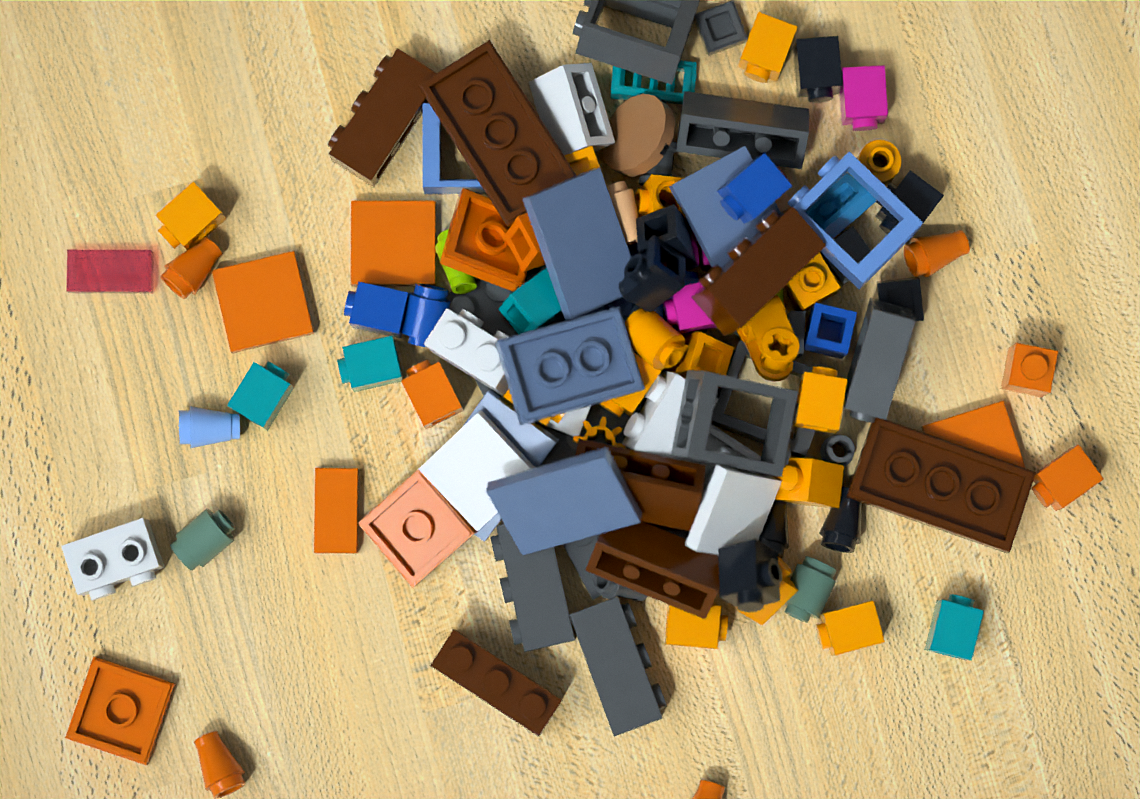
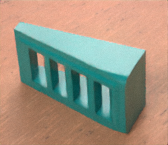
[610,60,697,104]

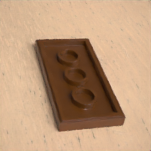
[418,40,576,228]
[846,417,1036,554]

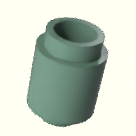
[170,508,235,571]
[785,556,837,623]

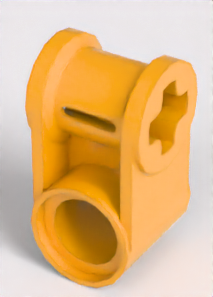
[737,295,800,382]

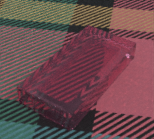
[66,250,154,294]

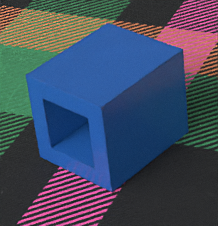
[717,153,792,224]
[344,282,409,338]
[804,303,857,359]

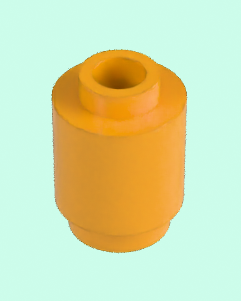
[857,140,901,186]
[624,308,685,370]

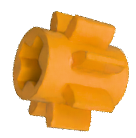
[573,417,626,448]

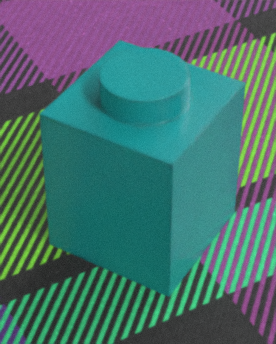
[498,268,563,334]
[337,336,403,392]
[227,361,294,431]
[924,594,984,661]

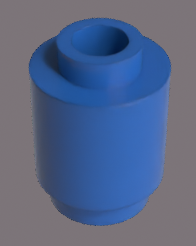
[401,283,451,347]

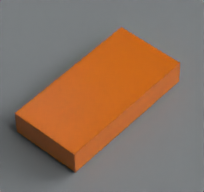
[314,468,359,554]

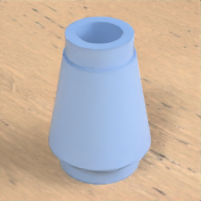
[179,406,240,449]

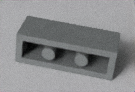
[676,91,809,170]
[490,524,575,652]
[569,597,667,736]

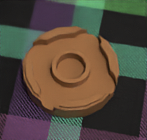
[601,94,675,177]

